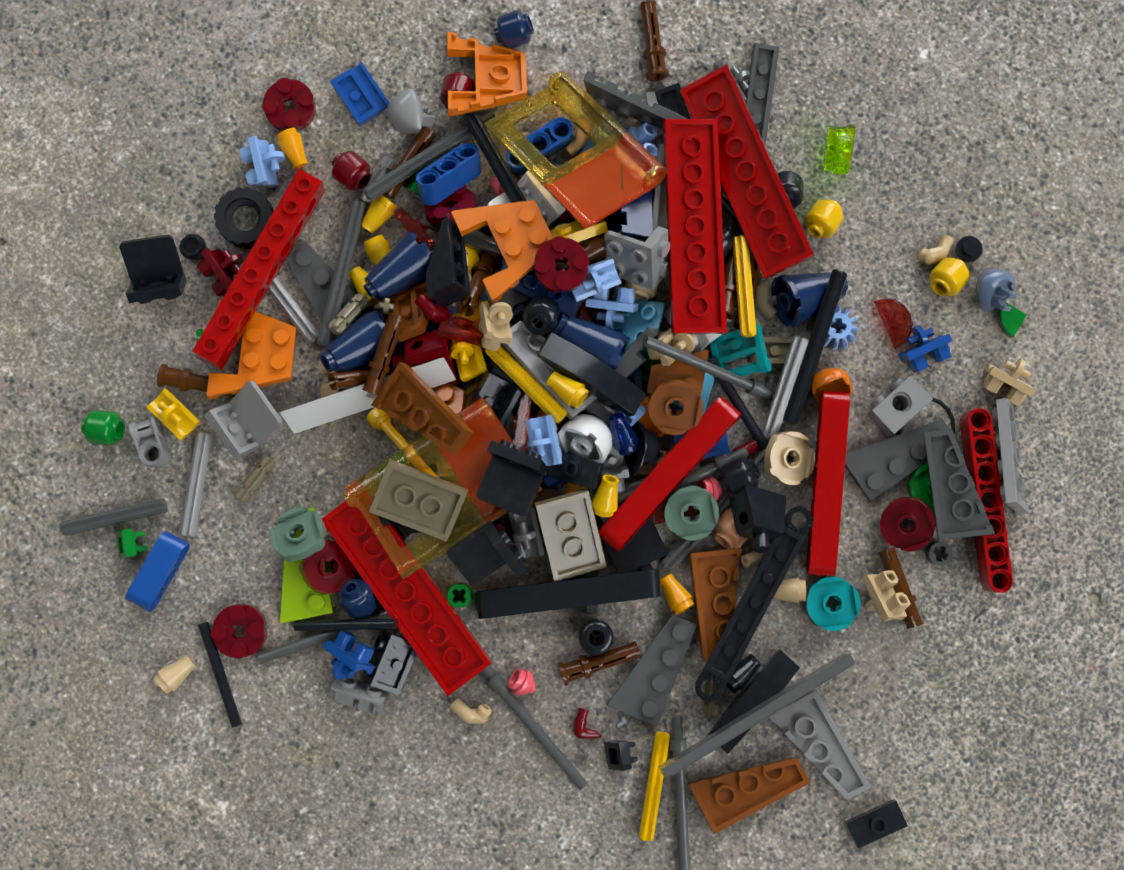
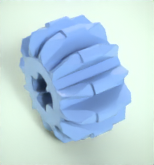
[813,305,859,351]

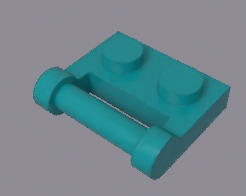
[710,324,772,377]

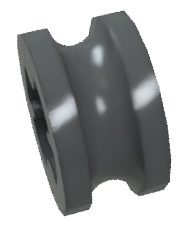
[925,541,953,566]

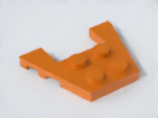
[447,32,527,116]
[451,200,553,304]
[206,299,297,399]

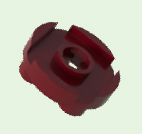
[262,77,316,131]
[424,185,477,226]
[534,236,589,293]
[880,497,936,552]
[299,540,356,595]
[210,604,267,659]

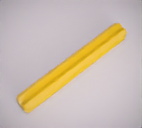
[733,235,756,338]
[485,345,567,423]
[639,731,670,841]

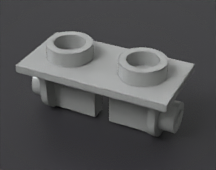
[329,677,389,715]

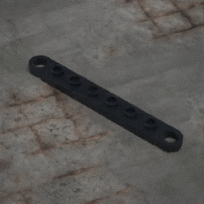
[695,506,813,702]

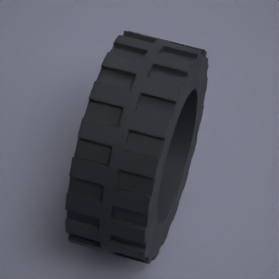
[214,187,274,249]

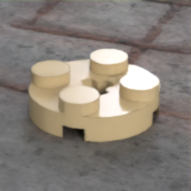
[764,431,815,485]

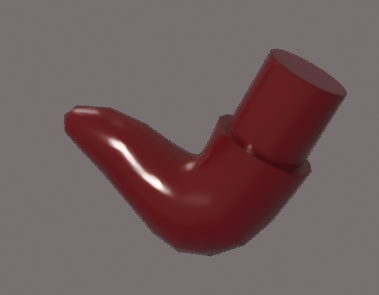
[573,707,601,739]

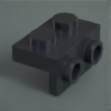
[464,371,522,430]

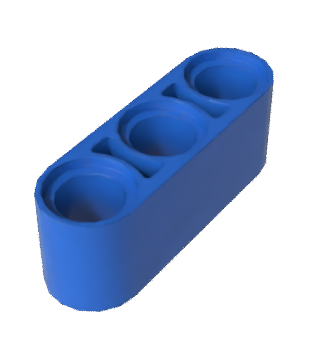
[506,117,573,176]
[416,143,482,205]
[125,531,190,612]

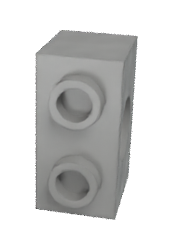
[867,375,933,437]

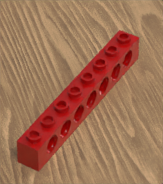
[192,169,325,371]

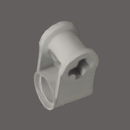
[129,415,171,468]

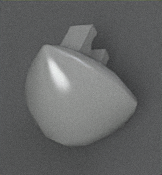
[387,88,435,134]

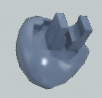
[976,269,1017,312]

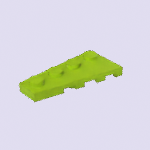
[280,507,335,624]

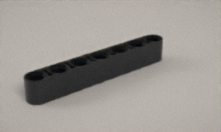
[475,569,662,619]

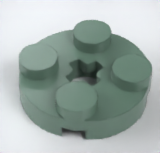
[665,485,719,541]
[270,507,326,562]

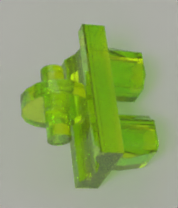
[823,124,856,174]

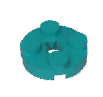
[805,577,861,631]

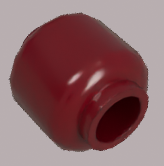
[440,72,475,110]
[332,151,371,191]

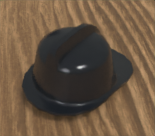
[623,421,660,477]

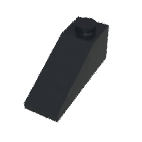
[426,218,471,307]

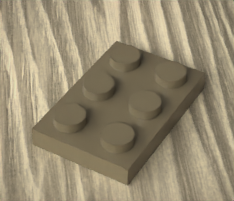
[369,459,468,542]
[534,488,606,582]

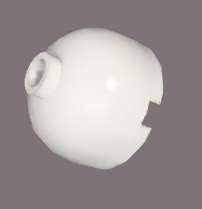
[557,414,613,463]

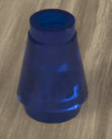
[608,413,640,455]

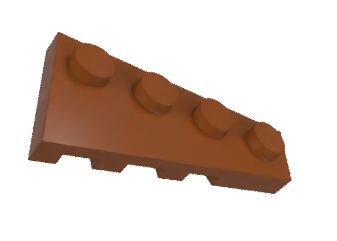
[688,547,743,662]
[688,756,811,834]

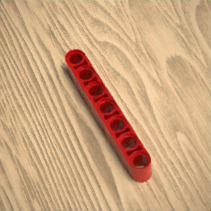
[806,390,850,577]
[598,396,742,552]
[960,408,1013,593]

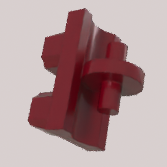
[197,248,243,297]

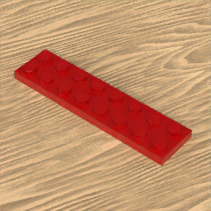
[680,64,815,279]
[663,119,727,335]
[322,487,493,696]

